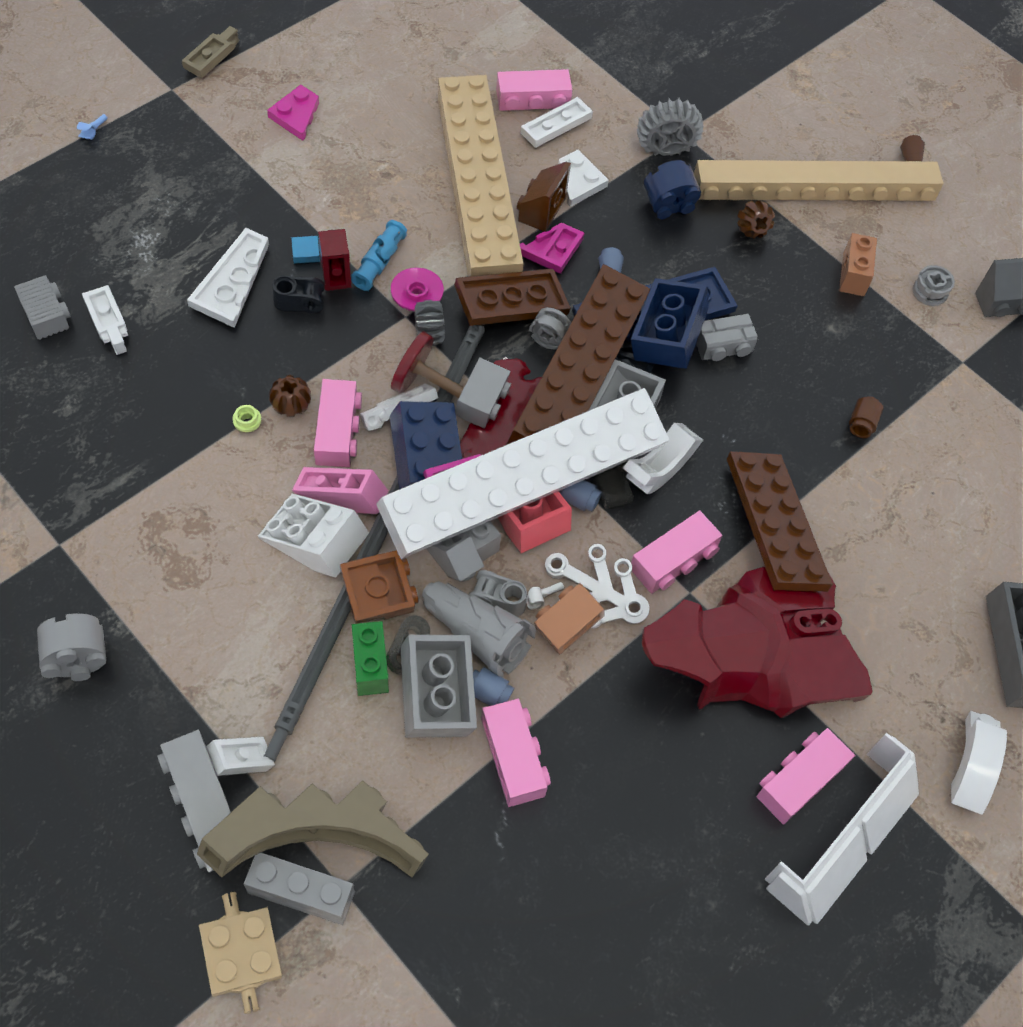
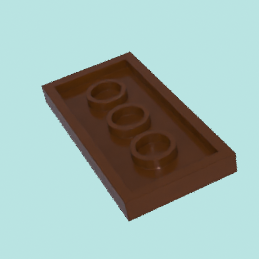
[454,269,571,326]

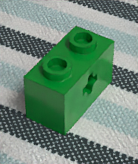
[351,621,389,696]

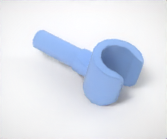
[77,114,107,140]

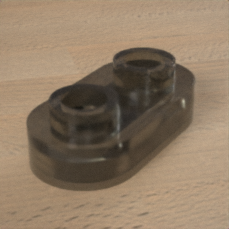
[386,615,431,675]

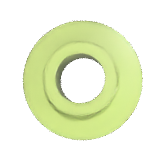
[233,405,261,432]

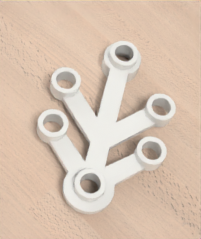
[545,544,649,629]

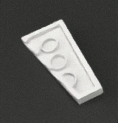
[187,228,269,328]

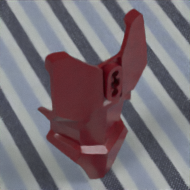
[642,566,873,718]

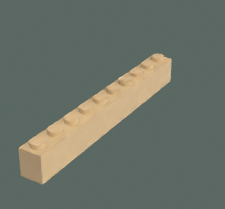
[694,160,944,201]

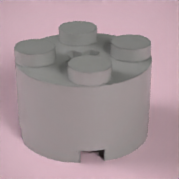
[37,613,106,681]

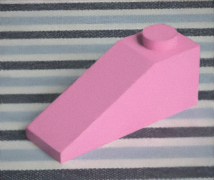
[292,467,389,514]

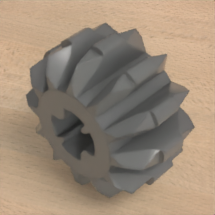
[414,300,445,346]

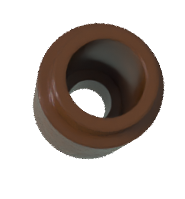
[849,396,883,438]

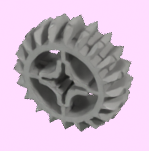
[637,98,704,156]

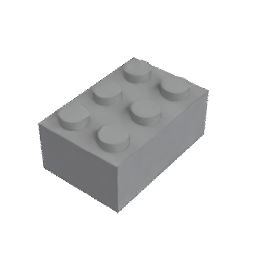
[400,635,477,738]

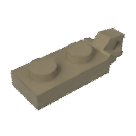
[182,26,239,78]

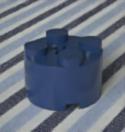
[644,160,701,219]

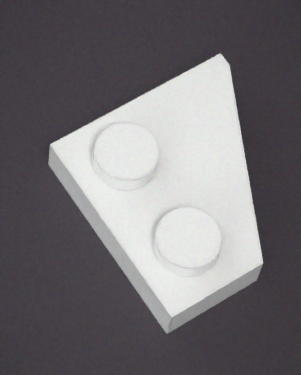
[558,150,609,207]

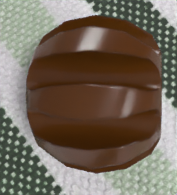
[737,200,775,239]
[269,375,311,417]

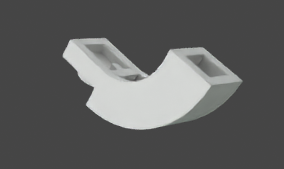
[951,711,1007,815]

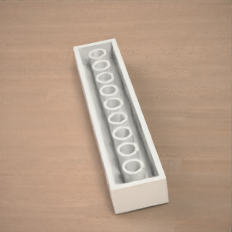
[376,388,669,559]

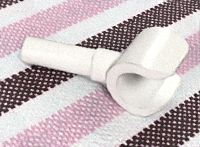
[527,582,564,610]

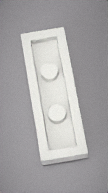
[520,97,593,148]

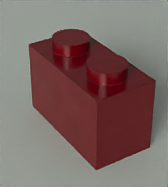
[318,229,352,291]

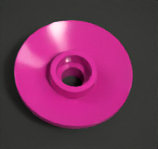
[391,267,444,311]

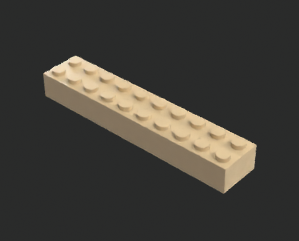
[438,75,523,277]

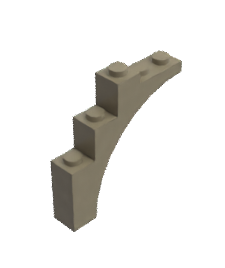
[197,780,429,877]

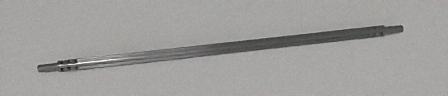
[264,324,485,762]

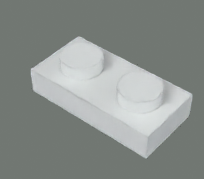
[206,737,275,776]

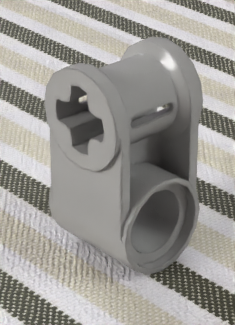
[469,570,527,617]

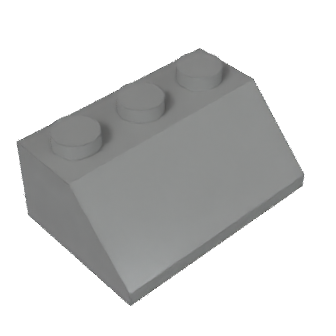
[589,359,666,411]

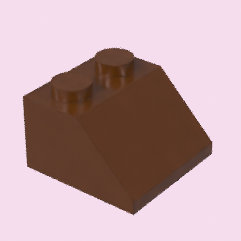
[517,161,571,232]

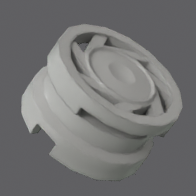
[913,265,955,306]
[529,307,571,350]

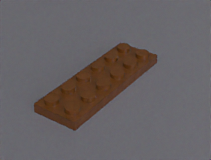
[727,451,833,592]

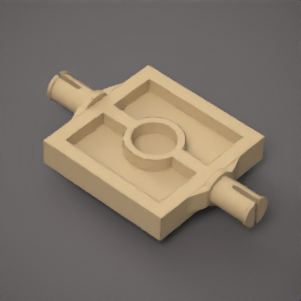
[199,892,282,1014]

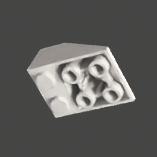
[258,493,369,578]

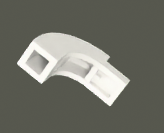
[623,423,703,494]

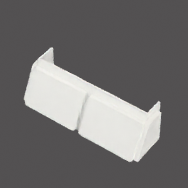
[765,733,919,926]

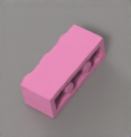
[496,69,572,111]
[314,379,362,467]
[631,510,723,594]
[481,698,551,807]
[756,728,856,825]

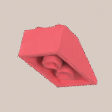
[498,491,572,553]

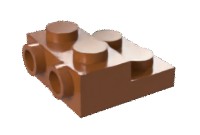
[340,550,419,624]

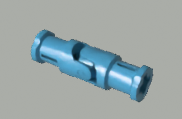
[351,220,407,291]

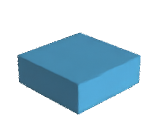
[291,236,320,264]

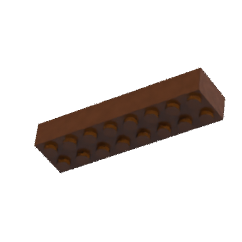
[506,264,650,445]

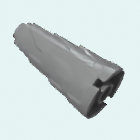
[422,581,536,677]

